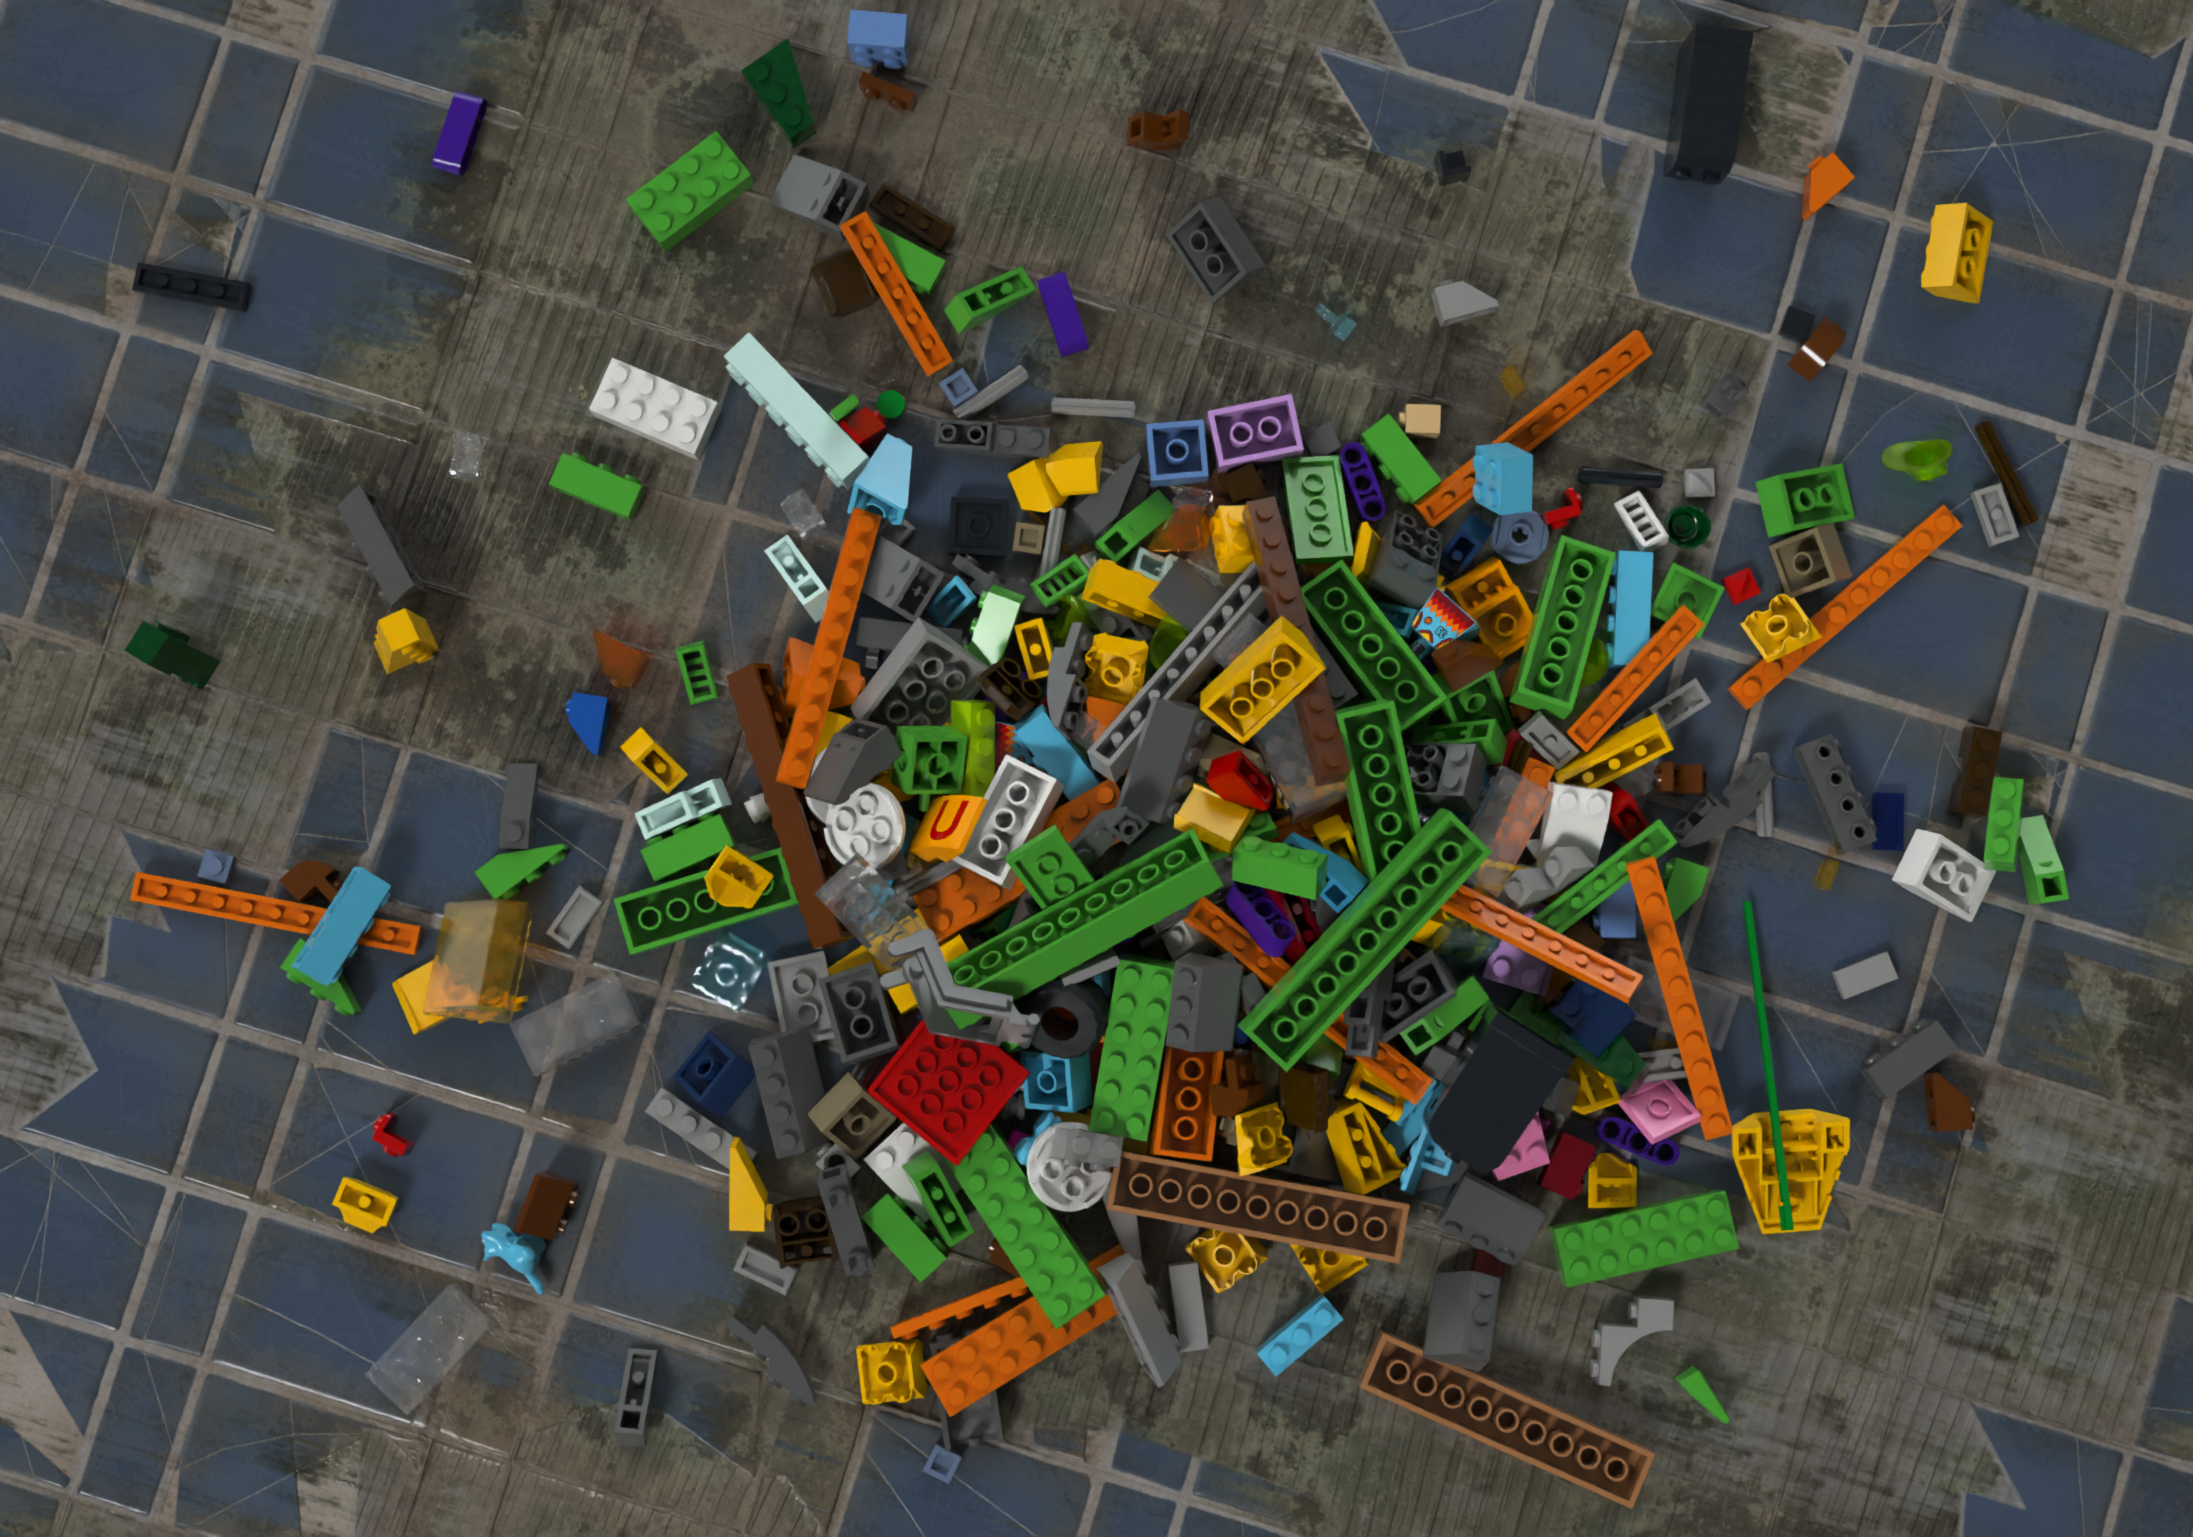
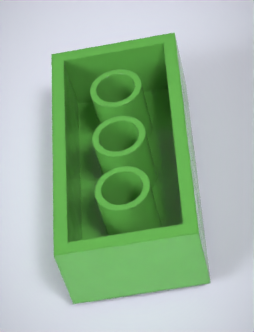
[625,131,755,253]

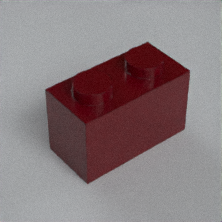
[1536,1131,1597,1200]

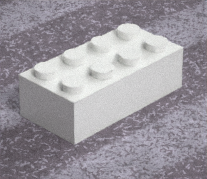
[589,358,722,461]
[952,754,1065,890]

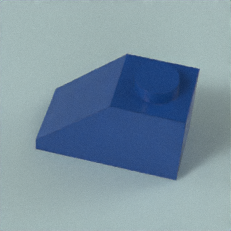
[565,692,612,757]

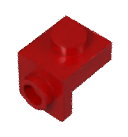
[1541,487,1583,530]
[372,1112,415,1158]

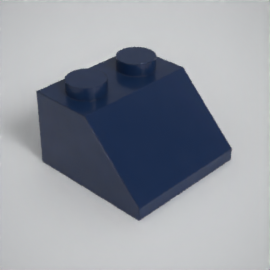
[1550,979,1636,1058]
[673,1031,756,1118]

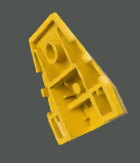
[1732,1109,1850,1234]

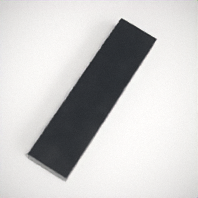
[132,262,252,312]

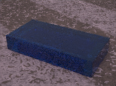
[1872,792,1904,851]

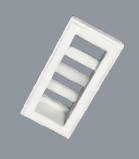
[1614,490,1669,552]

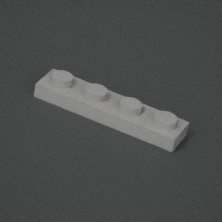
[645,1087,758,1170]

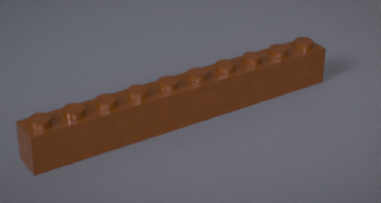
[1242,496,1351,787]
[726,663,858,949]

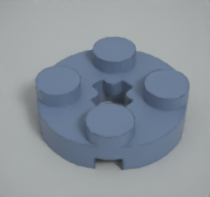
[1490,509,1549,565]

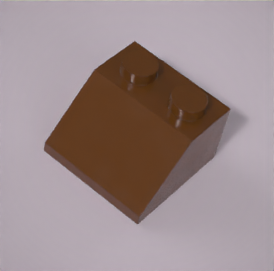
[514,1170,580,1240]

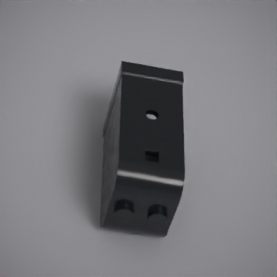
[1663,23,1754,185]
[1423,1003,1574,1171]

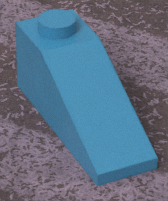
[1282,832,1369,913]

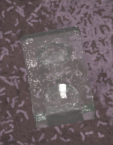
[449,433,485,479]
[779,489,827,541]

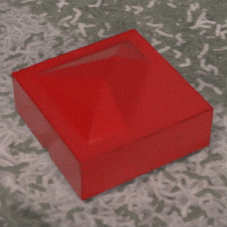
[1721,567,1761,606]

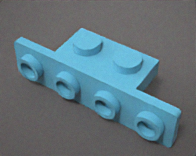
[1381,1075,1440,1158]
[1400,1081,1456,1196]

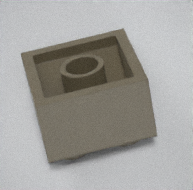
[1769,523,1853,598]
[807,1072,897,1160]

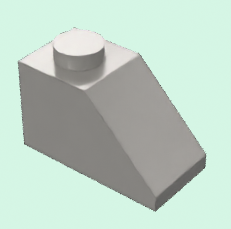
[1431,279,1499,327]

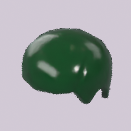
[1664,505,1711,549]

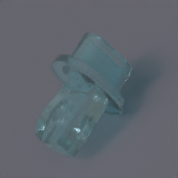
[1314,303,1357,342]

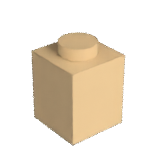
[1398,404,1441,439]

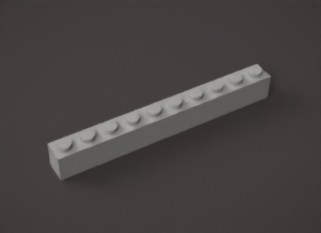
[1087,555,1295,783]

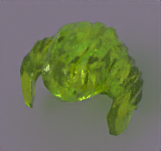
[1045,594,1089,641]
[1579,637,1609,688]

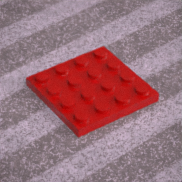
[866,1019,1032,1166]

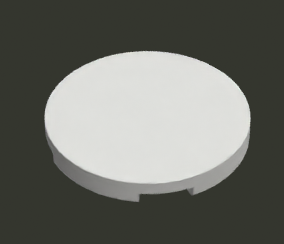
[824,782,906,871]
[1027,1122,1112,1212]

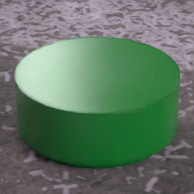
[876,390,905,420]

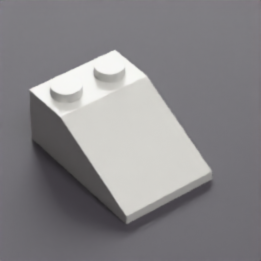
[1535,782,1613,869]
[1892,829,1996,922]
[864,1123,962,1222]

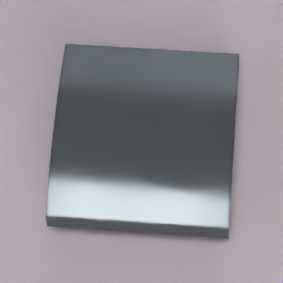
[1148,557,1223,633]

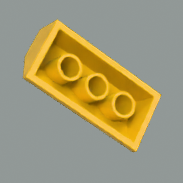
[1200,616,1326,745]

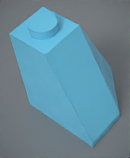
[847,433,912,526]

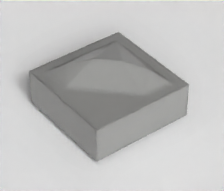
[1683,468,1715,499]

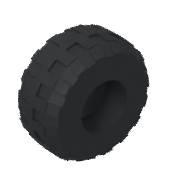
[1020,975,1110,1059]

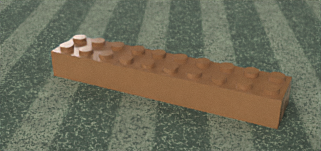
[1106,1150,1410,1264]
[1356,1329,1655,1509]

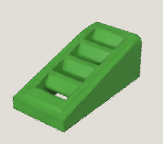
[1029,553,1089,608]
[675,640,719,705]
[1674,1366,1730,1424]

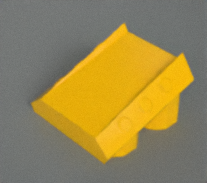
[1349,521,1382,590]
[1740,594,1822,663]
[1085,632,1149,705]
[1173,783,1255,854]
[392,956,464,1035]
[1235,1102,1293,1177]
[1185,1229,1269,1294]
[1290,1244,1369,1294]
[856,1339,929,1405]

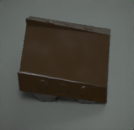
[811,250,881,317]
[1278,1061,1338,1134]

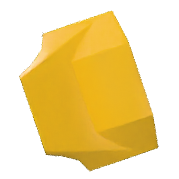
[332,1177,400,1233]

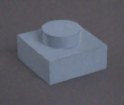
[939,368,978,409]
[198,849,237,885]
[923,1442,962,1484]

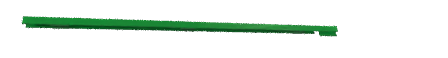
[1742,901,1794,1231]

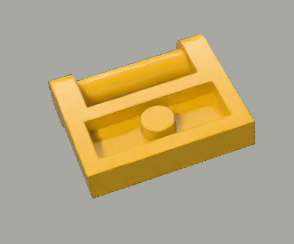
[1343,1060,1406,1122]

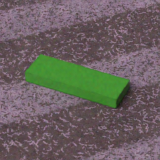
[829,394,859,424]

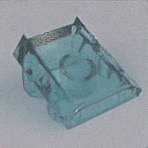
[1424,917,1501,972]
[690,930,770,1012]

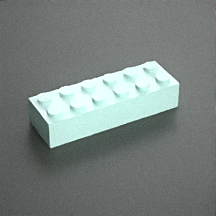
[724,333,870,490]

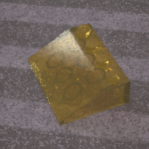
[423,899,532,1024]

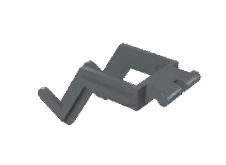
[879,929,1040,1048]

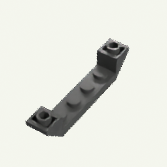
[1008,806,1149,929]

